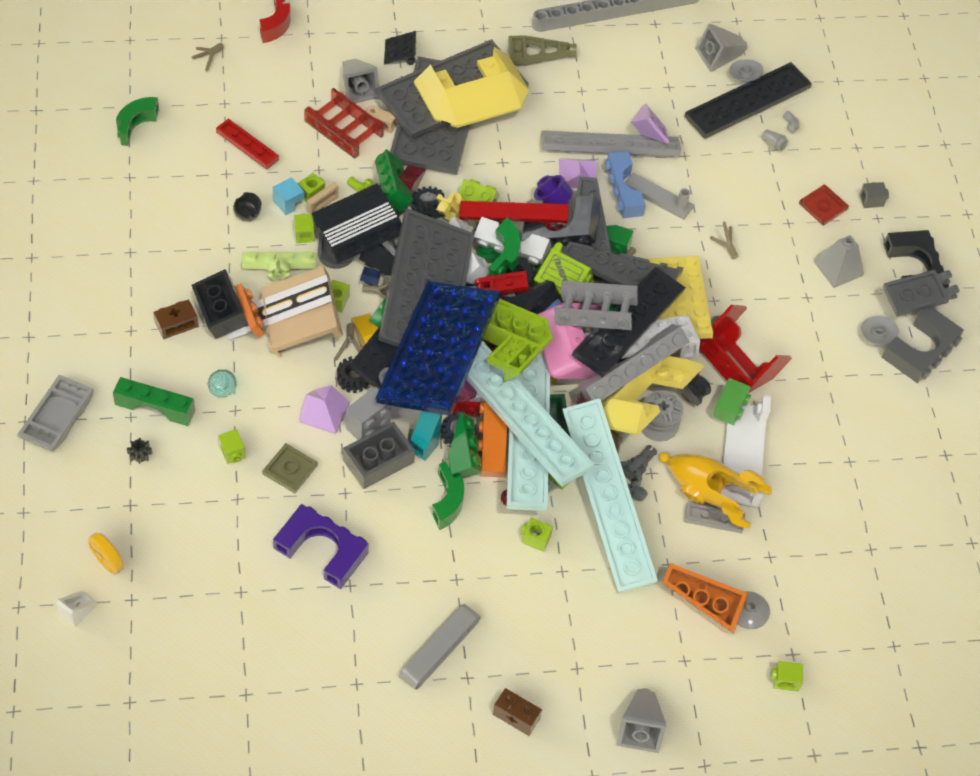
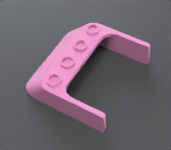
[537,303,617,379]

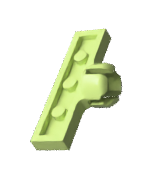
[242,251,316,281]

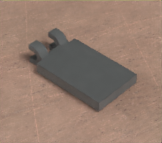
[883,270,960,317]

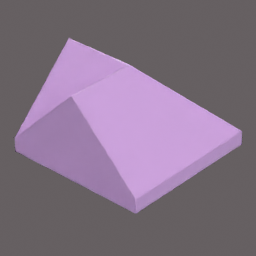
[631,104,670,144]
[559,158,597,188]
[299,385,350,434]

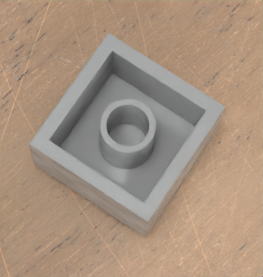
[346,386,391,440]

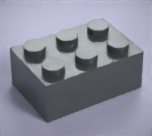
[343,422,415,489]

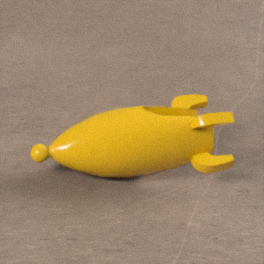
[659,452,772,528]

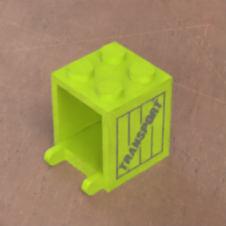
[534,242,595,303]

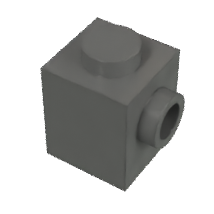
[859,182,889,208]

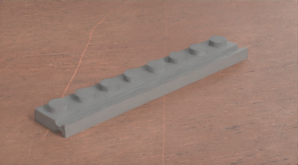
[541,130,681,157]

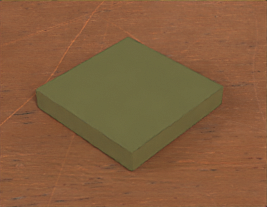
[262,443,318,494]

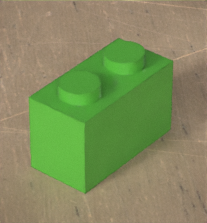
[712,378,751,426]

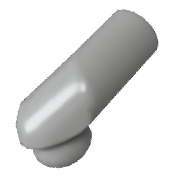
[783,111,800,133]

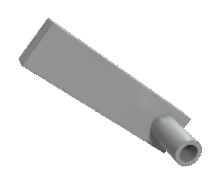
[625,173,694,220]

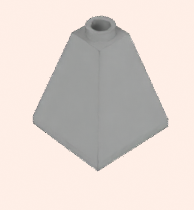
[695,24,747,72]
[342,59,379,105]
[814,235,864,288]
[616,688,666,753]

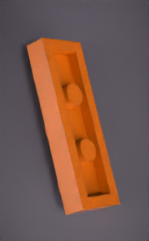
[234,283,265,338]

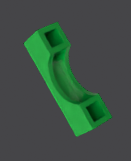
[375,149,413,212]
[113,377,196,426]

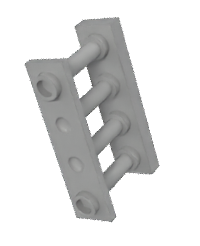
[554,281,638,330]

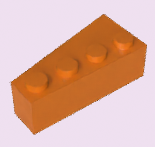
[478,400,507,478]
[663,563,748,634]

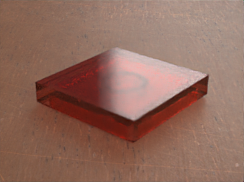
[799,184,849,226]

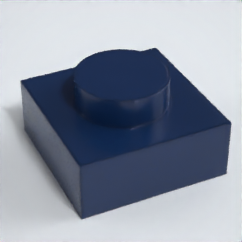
[360,266,381,286]

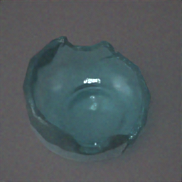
[207,369,238,398]

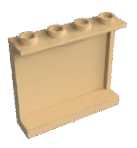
[259,266,343,358]

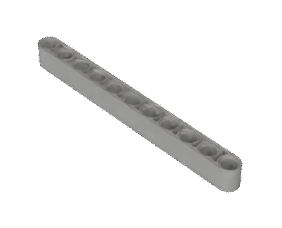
[532,0,699,32]

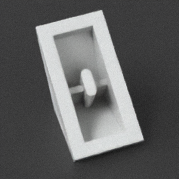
[56,591,97,628]

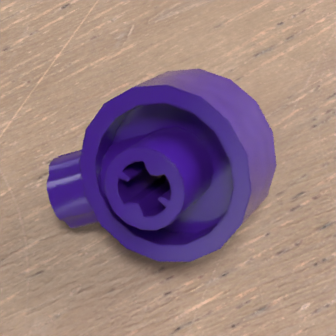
[534,175,573,204]

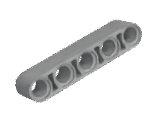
[399,604,481,690]

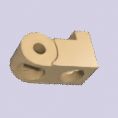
[365,105,398,133]

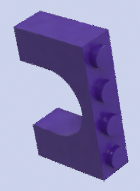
[273,504,369,589]

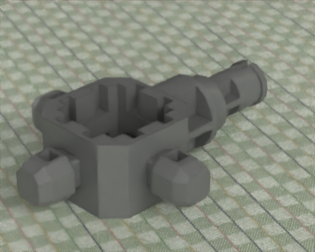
[620,445,657,501]

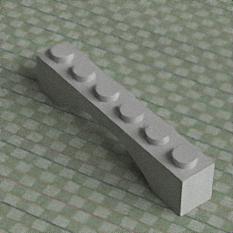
[578,324,690,402]

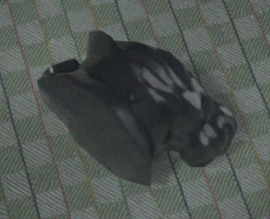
[677,373,711,406]

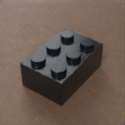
[191,269,248,339]

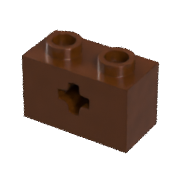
[153,299,199,340]
[493,688,542,736]

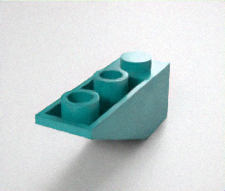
[410,403,442,461]

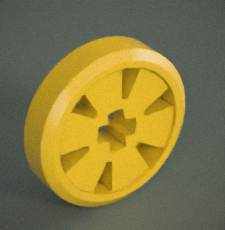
[88,532,124,574]

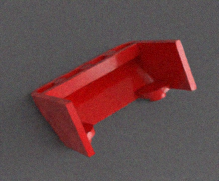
[699,304,792,393]

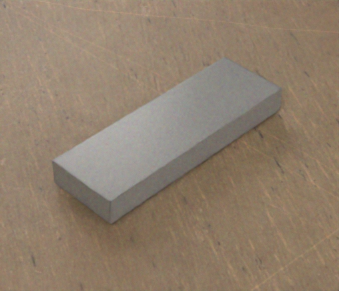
[683,502,745,534]

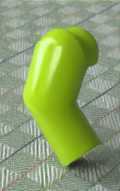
[347,176,374,192]

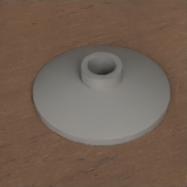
[730,59,763,81]
[861,316,899,346]
[738,591,770,629]

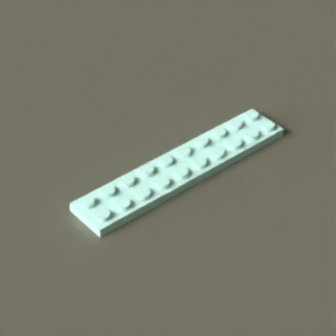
[445,334,594,487]
[507,352,550,511]
[562,398,658,594]

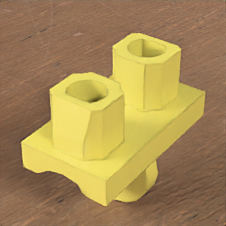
[436,193,463,223]

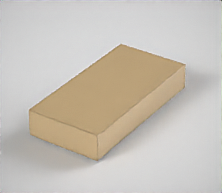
[307,182,338,214]

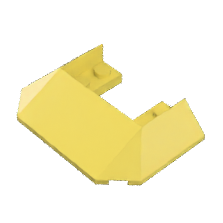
[414,47,529,128]
[601,356,704,435]

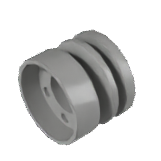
[641,390,684,442]

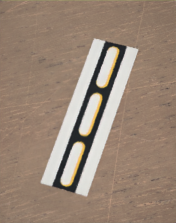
[227,275,332,340]

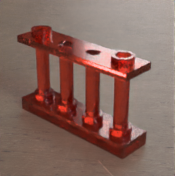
[304,88,384,159]

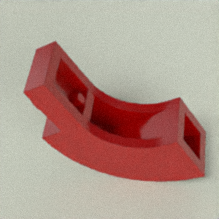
[259,0,291,43]

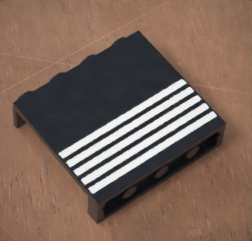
[311,183,402,263]

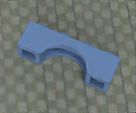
[604,151,646,219]

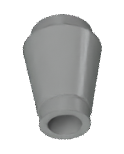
[762,129,788,151]

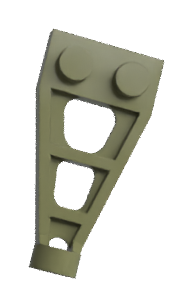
[508,35,577,65]

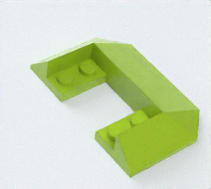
[424,292,553,381]

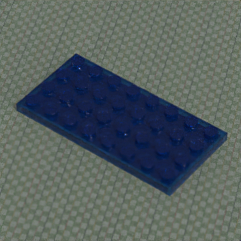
[375,281,500,416]

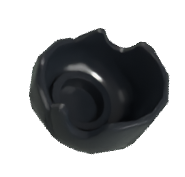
[233,192,262,221]

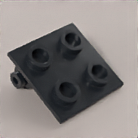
[384,31,417,65]

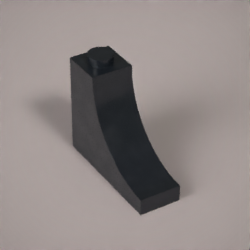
[496,281,559,314]

